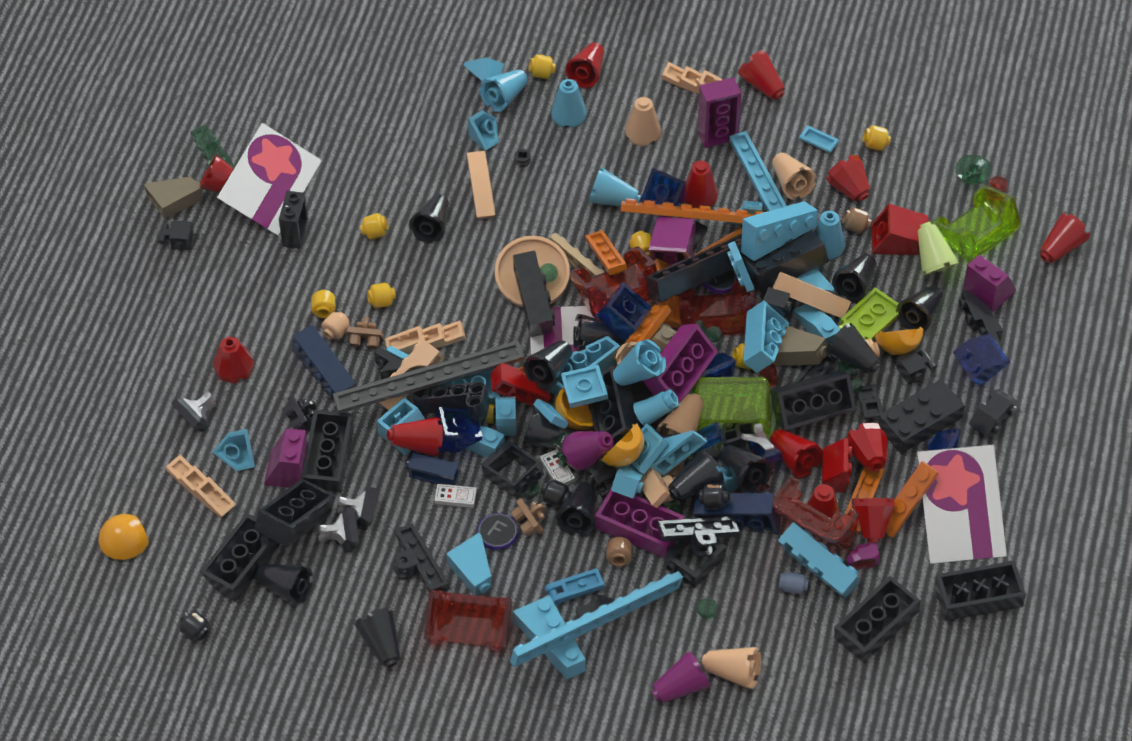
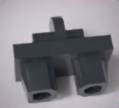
[282,395,317,431]

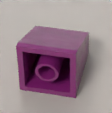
[649,216,696,266]
[963,254,1016,312]
[264,429,308,488]

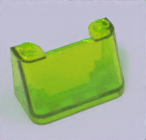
[931,185,1020,261]
[692,377,771,436]

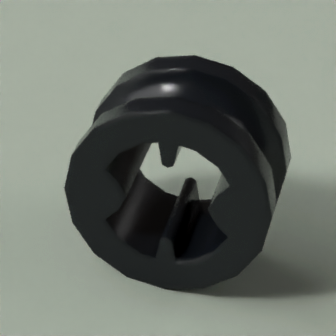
[514,149,531,167]

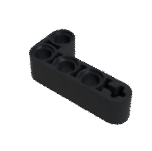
[412,382,490,421]

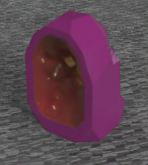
[846,542,879,570]

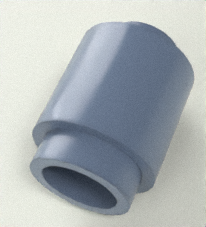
[779,572,809,595]

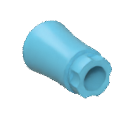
[634,389,679,426]

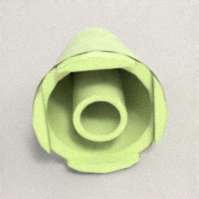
[917,222,959,276]

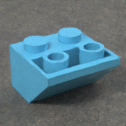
[377,397,425,456]

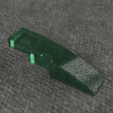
[190,124,235,168]

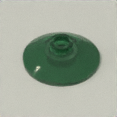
[955,155,992,185]

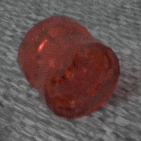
[988,176,1008,199]
[759,363,779,387]

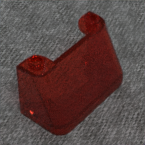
[570,246,657,319]
[676,280,756,336]
[773,476,859,550]
[424,590,513,651]

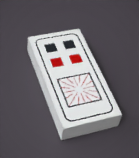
[540,449,575,485]
[435,484,477,508]

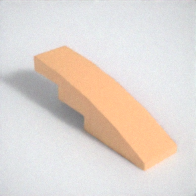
[661,62,722,94]
[467,151,495,219]
[773,272,851,318]
[385,320,466,354]
[165,454,236,518]
[641,468,670,508]

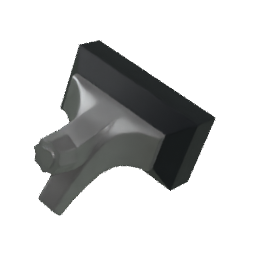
[171,392,216,432]
[337,487,379,531]
[318,507,359,552]

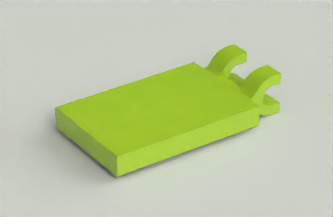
[839,288,899,340]

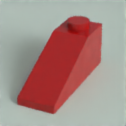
[491,362,551,408]

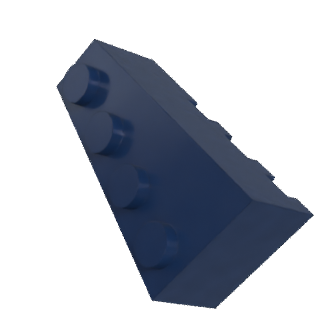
[292,324,356,400]
[693,492,782,535]

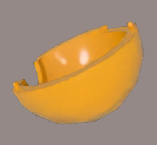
[875,327,923,356]
[555,387,593,431]
[601,424,645,467]
[98,513,149,560]

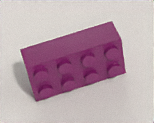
[697,77,741,148]
[643,324,718,403]
[595,490,685,558]

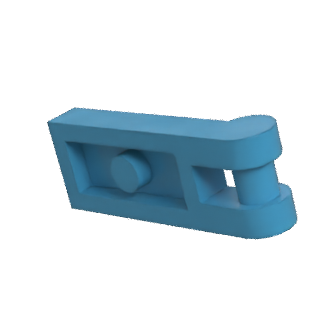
[545,568,605,606]

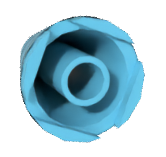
[479,70,528,112]
[551,79,587,128]
[588,167,641,207]
[813,211,846,260]
[613,339,666,386]

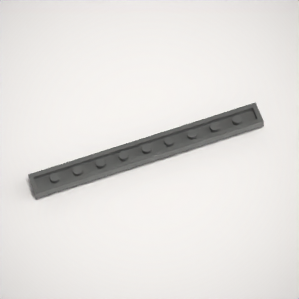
[333,340,524,414]

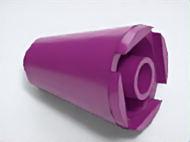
[562,431,613,471]
[651,651,711,703]

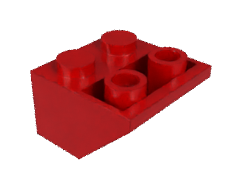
[822,438,852,493]

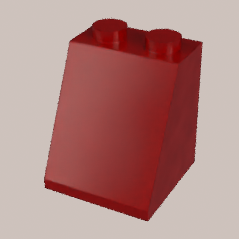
[871,204,929,255]

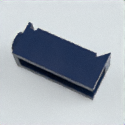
[406,451,460,486]

